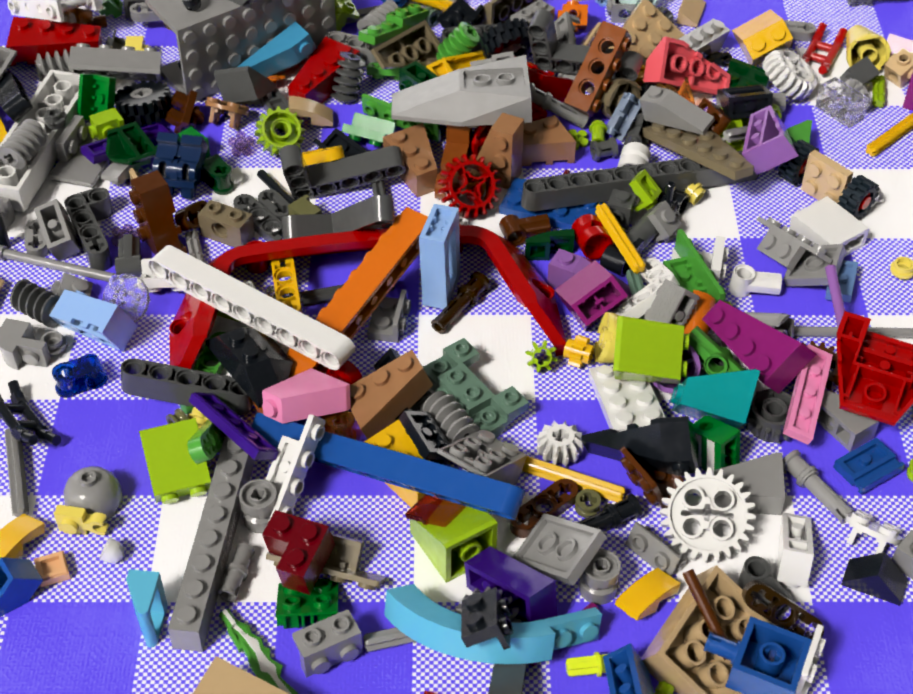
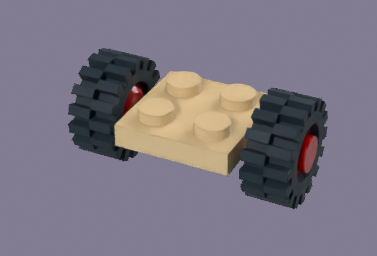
[778,140,880,220]

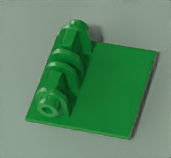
[276,579,339,629]

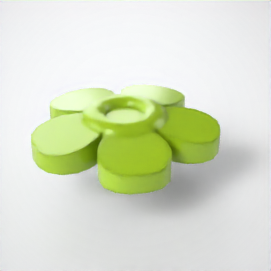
[568,129,589,150]

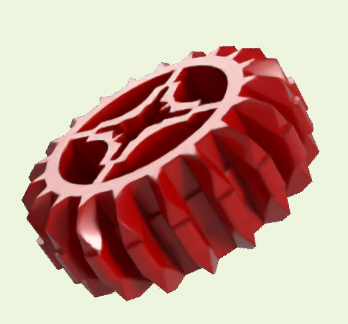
[437,154,502,219]

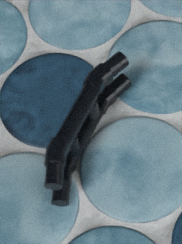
[0,380,61,446]

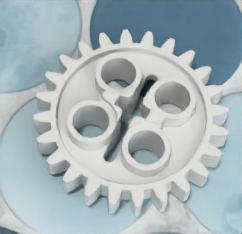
[659,467,756,563]

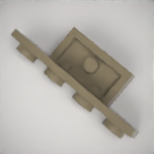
[266,533,386,590]

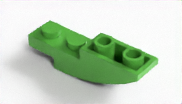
[358,4,429,45]

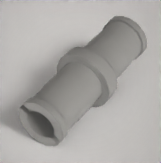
[217,543,255,602]

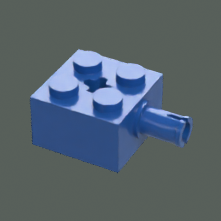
[703,616,812,694]

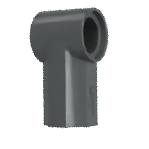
[115,234,142,279]
[738,556,795,618]

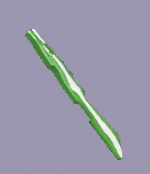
[219,609,299,694]

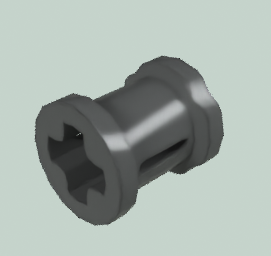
[590,137,619,161]

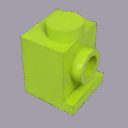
[88,107,125,141]

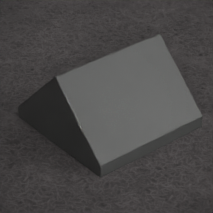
[214,66,277,103]

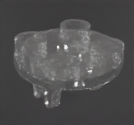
[102,274,151,323]

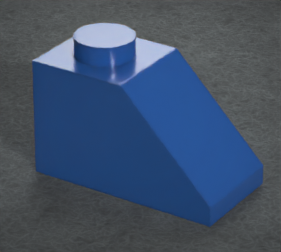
[0,557,43,617]

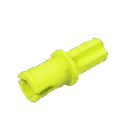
[565,652,607,677]

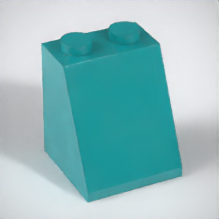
[670,369,760,429]

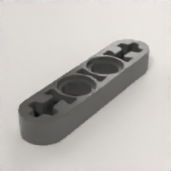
[233,194,283,242]

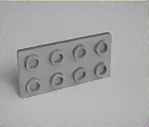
[49,115,111,187]

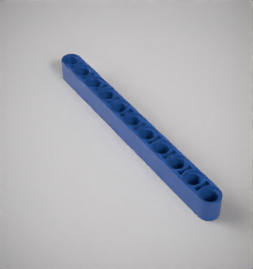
[251,413,526,520]

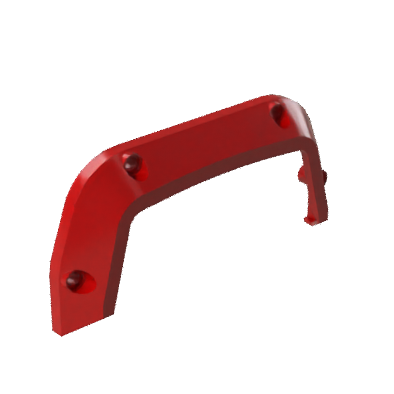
[169,224,567,369]

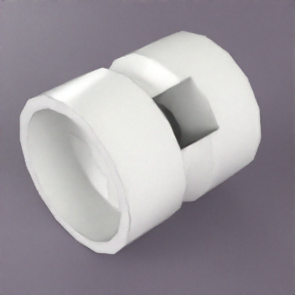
[617,142,651,167]

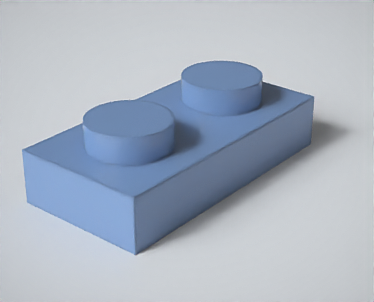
[825,260,858,303]

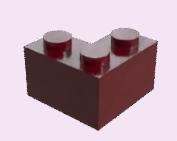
[262,510,335,595]

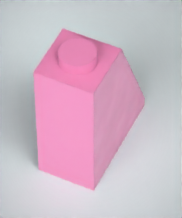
[262,368,351,424]

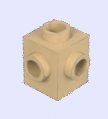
[884,48,913,89]

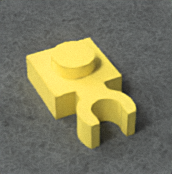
[53,504,109,535]

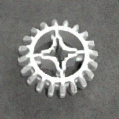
[762,47,817,100]

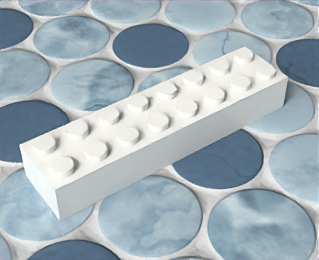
[0,69,80,212]

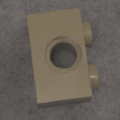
[197,200,255,248]

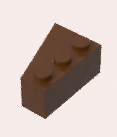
[129,170,188,255]

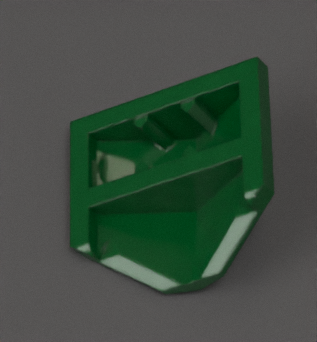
[106,121,157,165]

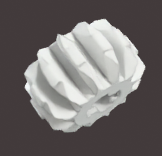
[537,420,584,467]

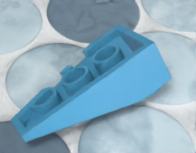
[237,21,317,78]

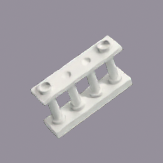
[7,0,103,22]

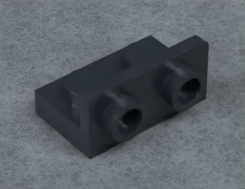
[398,411,449,465]

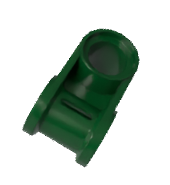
[201,154,234,195]

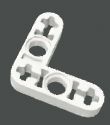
[613,257,680,318]

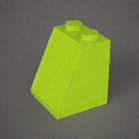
[613,316,689,384]
[139,418,211,504]
[410,499,498,583]

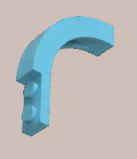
[384,584,602,664]

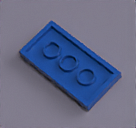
[499,177,604,230]

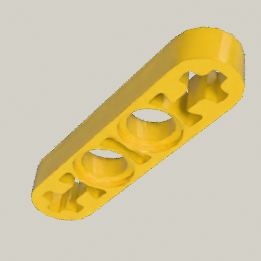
[271,257,302,313]

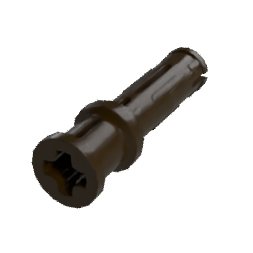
[431,272,491,334]

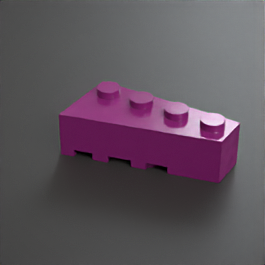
[702,300,817,394]

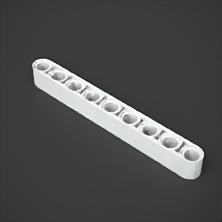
[148,245,356,370]

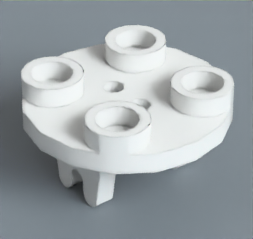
[845,509,902,554]

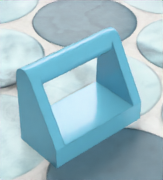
[126,569,168,648]

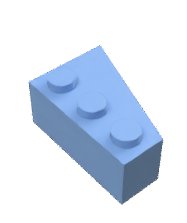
[49,289,138,352]

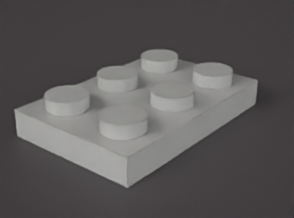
[513,513,607,586]

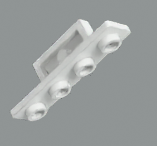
[266,414,326,520]

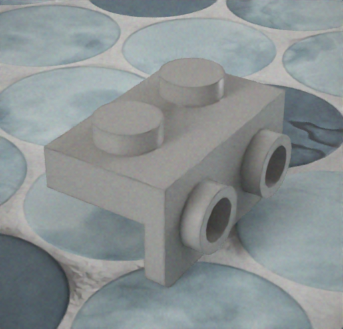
[292,610,363,678]

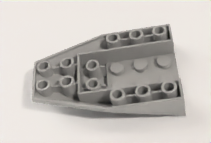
[391,55,532,128]

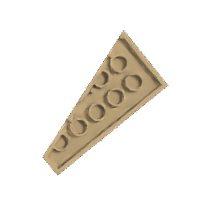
[586,0,685,94]

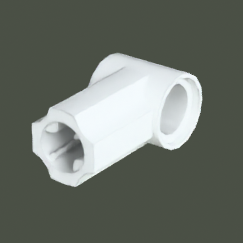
[728,264,782,298]

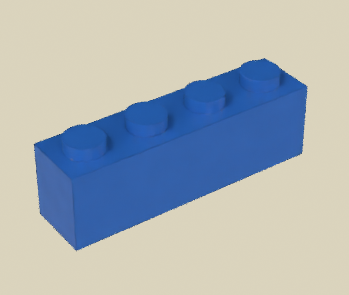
[603,643,654,694]

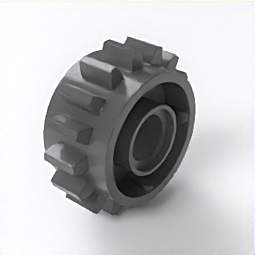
[746,389,792,443]

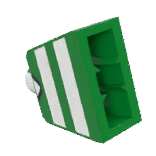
[691,415,741,475]

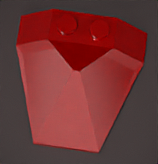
[836,311,913,426]

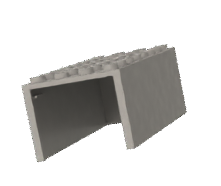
[145,0,336,102]

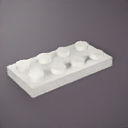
[588,365,665,432]

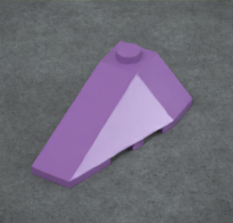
[547,249,632,299]

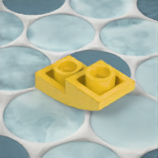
[0,514,45,558]
[615,568,681,621]

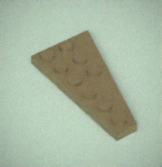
[642,123,754,180]

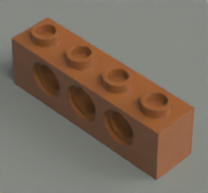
[564,21,632,118]

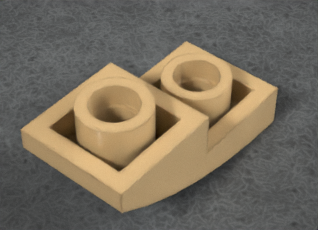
[288,95,333,127]

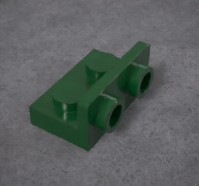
[727,58,769,89]

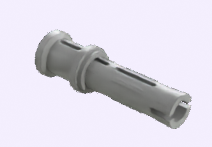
[530,82,589,129]
[783,450,855,524]

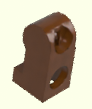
[698,98,732,136]

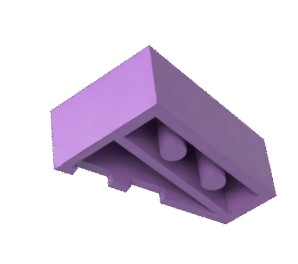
[742,105,798,175]

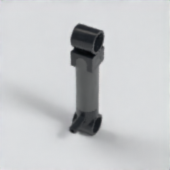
[600,181,690,277]

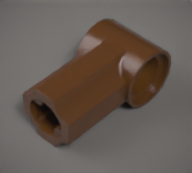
[499,214,551,246]

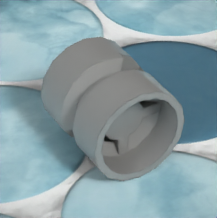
[239,479,278,534]
[579,549,621,605]

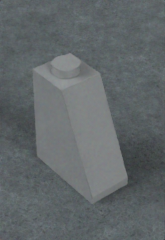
[714,452,786,515]

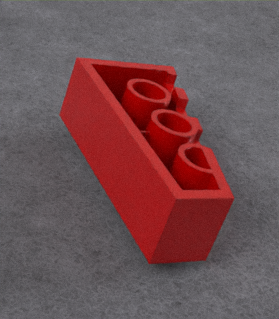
[6,17,102,66]
[288,36,360,104]

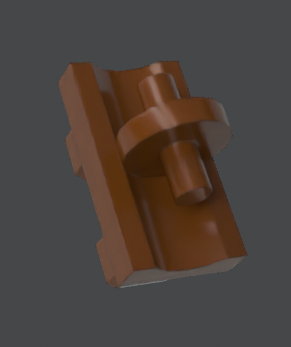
[165,90,205,134]

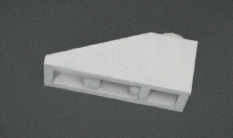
[776,512,814,587]

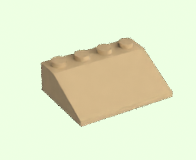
[641,565,777,694]

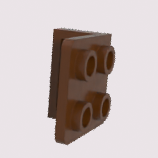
[619,446,684,509]

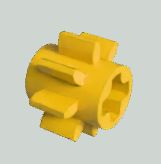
[563,335,595,368]

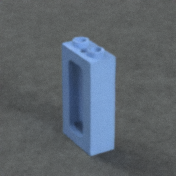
[419,204,461,309]

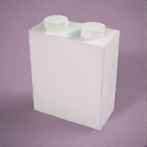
[789,196,869,257]

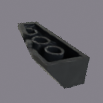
[581,416,699,476]

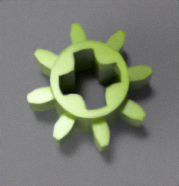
[525,340,558,373]

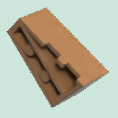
[470,112,524,189]
[522,115,576,167]
[383,123,438,198]

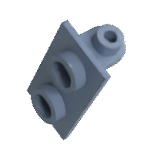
[606,92,641,142]

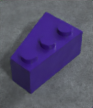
[464,546,558,622]

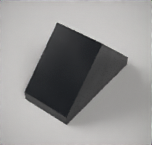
[841,552,908,606]

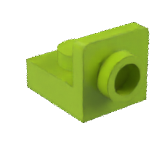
[629,169,662,212]

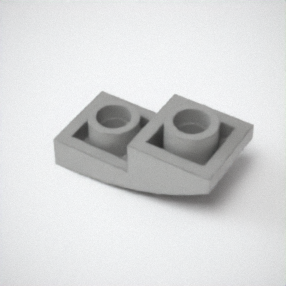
[101,159,151,185]

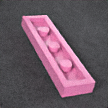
[782,344,833,445]

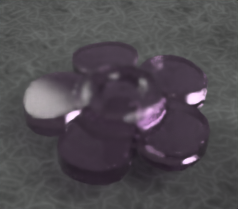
[228,131,255,157]
[111,224,139,247]

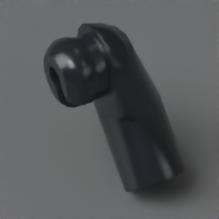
[704,52,732,67]

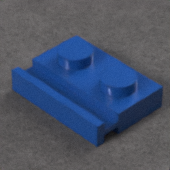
[833,437,905,495]

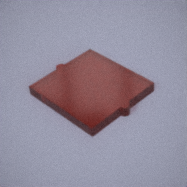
[405,495,466,527]

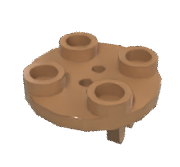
[205,96,250,129]

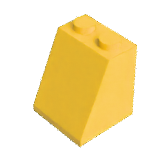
[732,9,793,66]

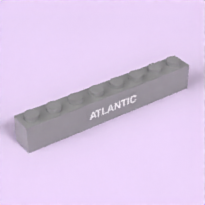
[168,436,255,652]

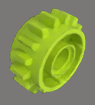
[254,106,305,156]

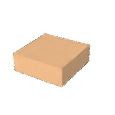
[34,550,71,588]

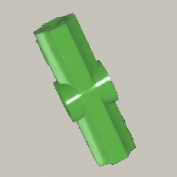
[689,326,745,375]

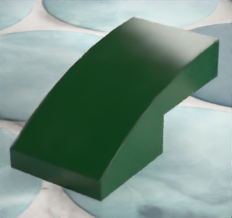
[525,229,575,260]

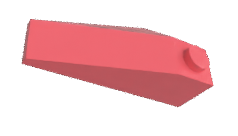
[643,37,731,96]

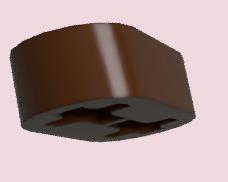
[175,200,207,231]

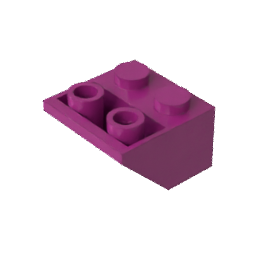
[554,260,628,331]

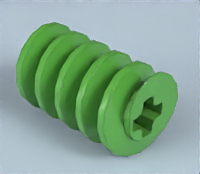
[436,22,480,60]

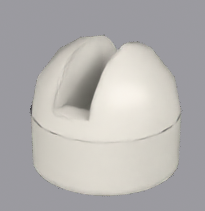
[99,537,125,564]

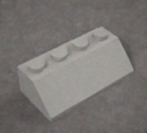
[68,43,162,82]

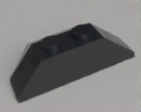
[206,327,293,408]

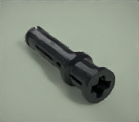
[577,493,643,530]

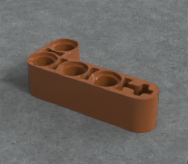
[434,125,472,199]

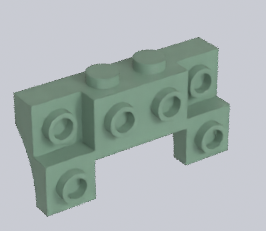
[423,338,529,438]

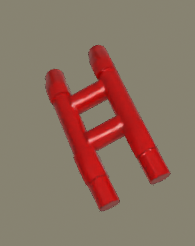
[801,22,847,74]

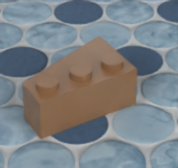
[350,350,433,439]

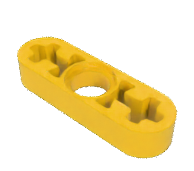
[302,145,345,165]

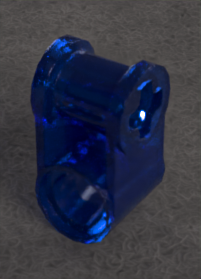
[52,354,108,398]

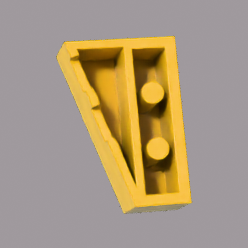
[364,419,440,512]

